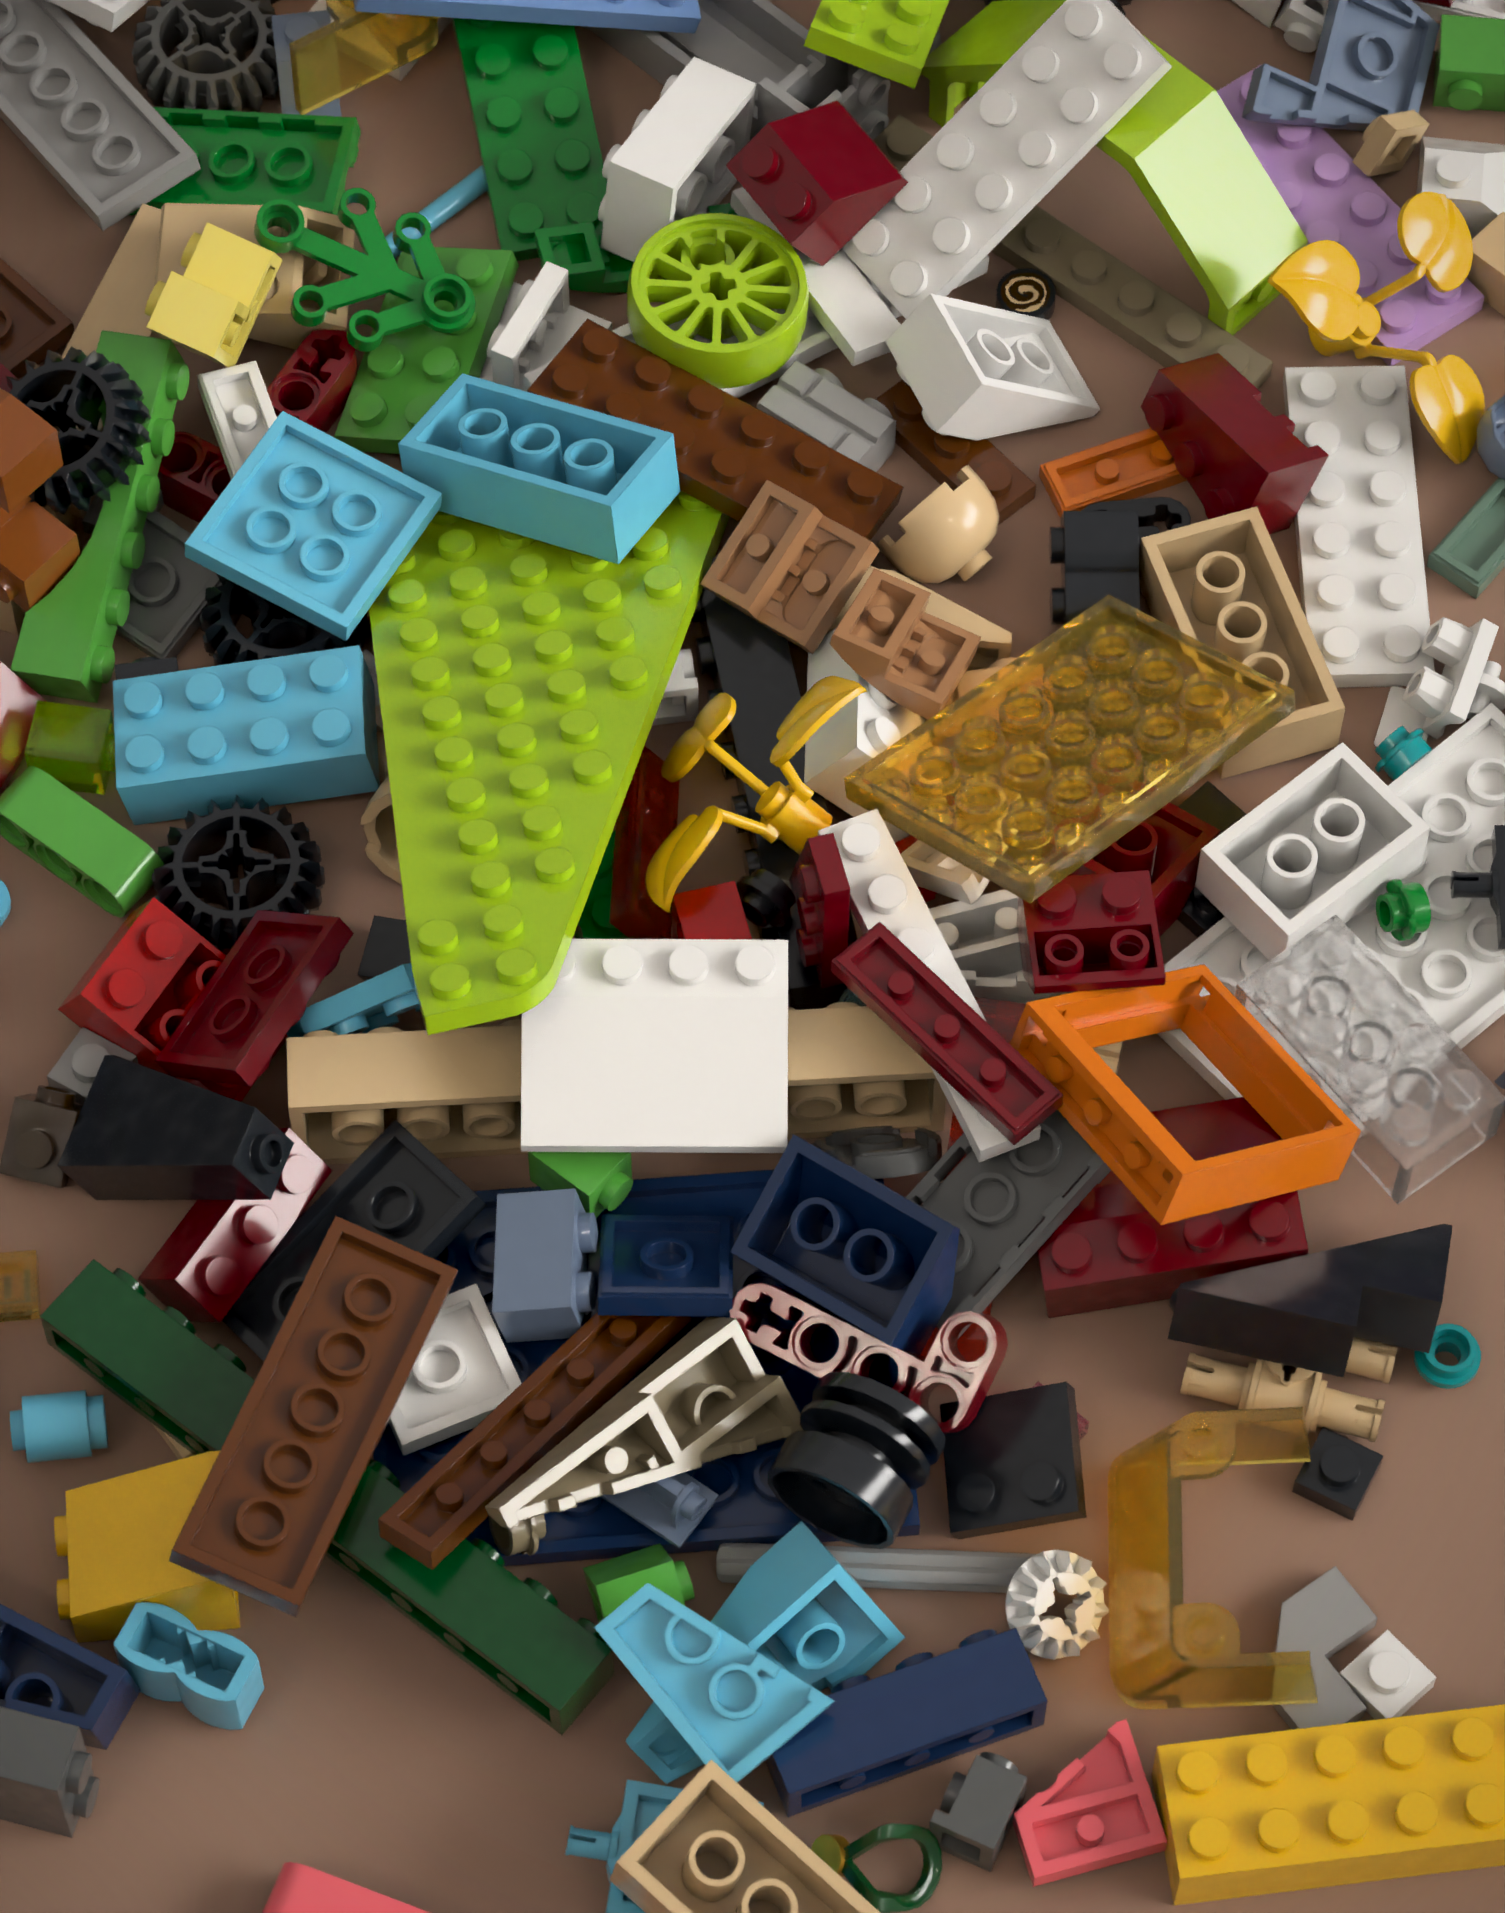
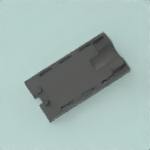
[905,1110,1111,1338]

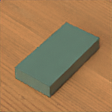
[1427,477,1505,599]

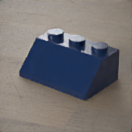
[730,1134,960,1355]

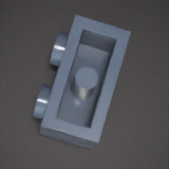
[492,1188,598,1343]

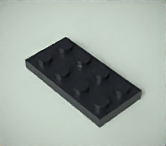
[222,1119,487,1361]

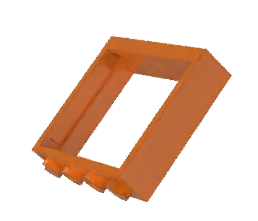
[1010,964,1361,1225]

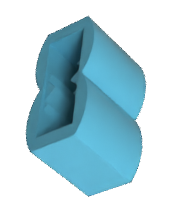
[113,1602,264,1730]

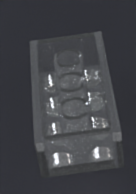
[1234,915,1505,1205]

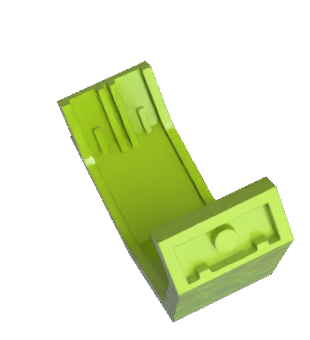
[921,0,1308,336]

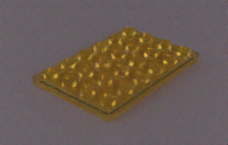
[844,594,1296,903]

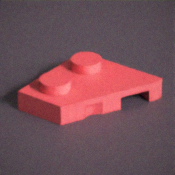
[1013,1719,1168,1887]

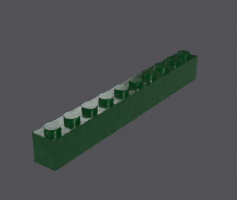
[40,1259,614,1735]

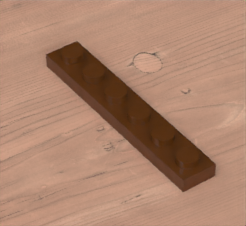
[378,1312,691,1570]

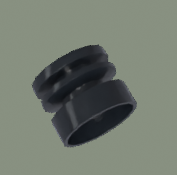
[767,1372,946,1549]

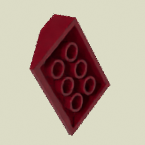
[1037,1097,1308,1318]

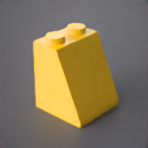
[54,1450,240,1643]

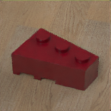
[1140,353,1329,534]

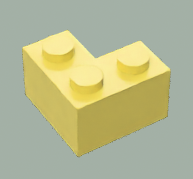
[145,222,283,367]

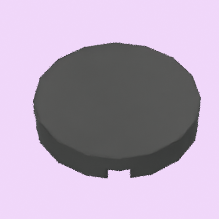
[813,1126,942,1179]

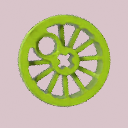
[627,213,809,389]

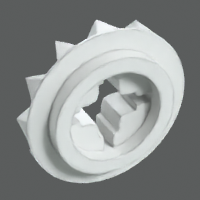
[1005,1550,1110,1660]

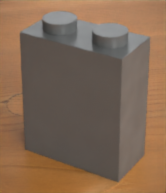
[0,1706,99,1838]

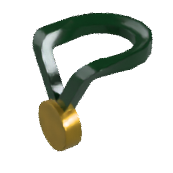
[811,1823,942,1913]

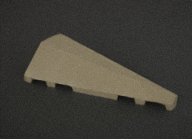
[485,1317,803,1528]

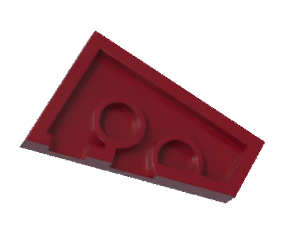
[789,833,850,988]

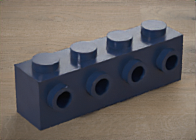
[765,1628,1047,1817]

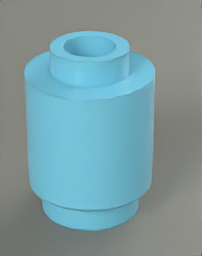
[10,1390,108,1463]

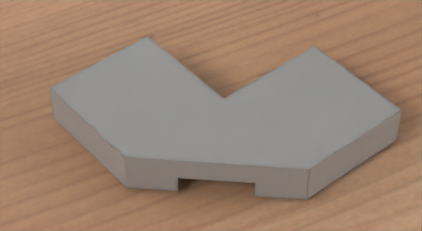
[1268,1566,1377,1730]

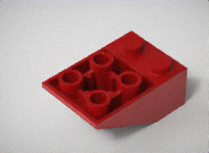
[58,897,288,1102]

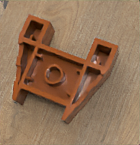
[0,388,81,612]

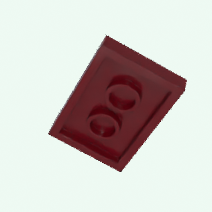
[155,910,354,1087]

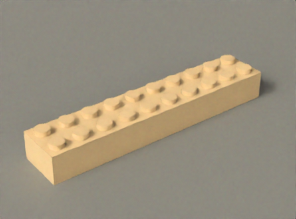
[286,1002,946,1165]

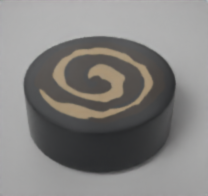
[995,268,1056,320]

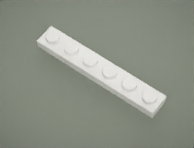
[818,809,1041,1163]

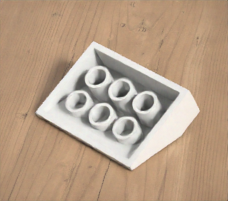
[521,939,788,1153]

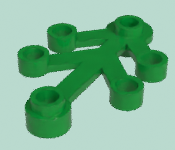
[254,188,476,352]

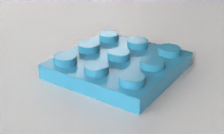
[185,411,442,641]

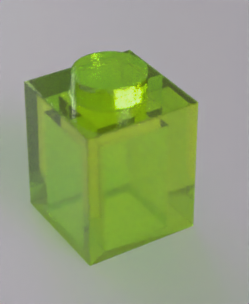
[24,700,116,795]

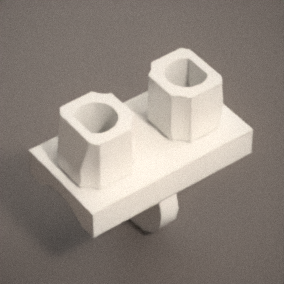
[1402,617,1505,739]

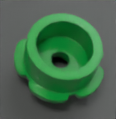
[1376,879,1431,941]

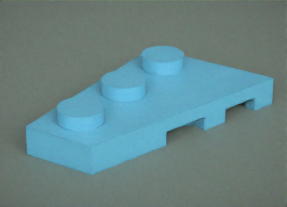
[594,1583,836,1783]

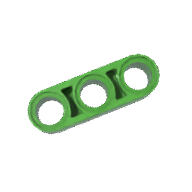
[0,766,164,918]

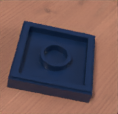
[598,1214,734,1317]

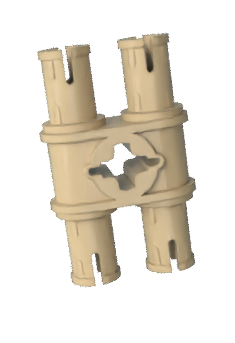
[1180,1337,1398,1443]

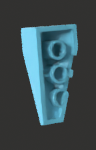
[625,1521,905,1784]

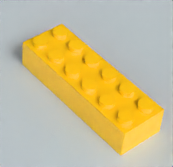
[1151,1704,1505,1905]

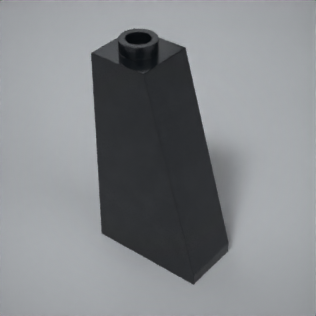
[57,1055,294,1200]

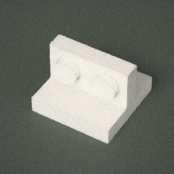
[480,261,612,391]

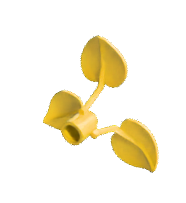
[1267,192,1485,465]
[645,676,867,913]

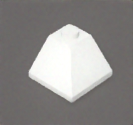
[1417,136,1505,240]

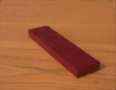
[831,921,1063,1146]

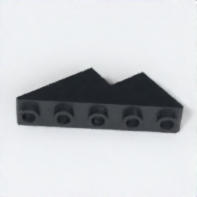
[1168,1224,1453,1378]

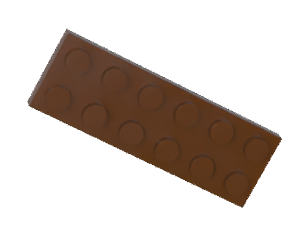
[527,318,903,540]
[169,1216,458,1617]

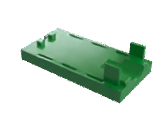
[129,107,361,216]

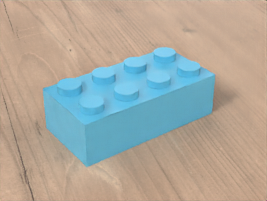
[398,373,680,564]
[113,645,380,825]

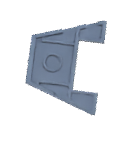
[1242,0,1440,131]

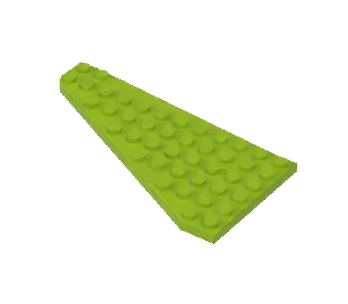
[369,490,730,1035]

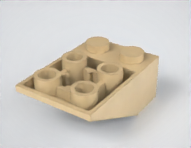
[154,203,355,350]

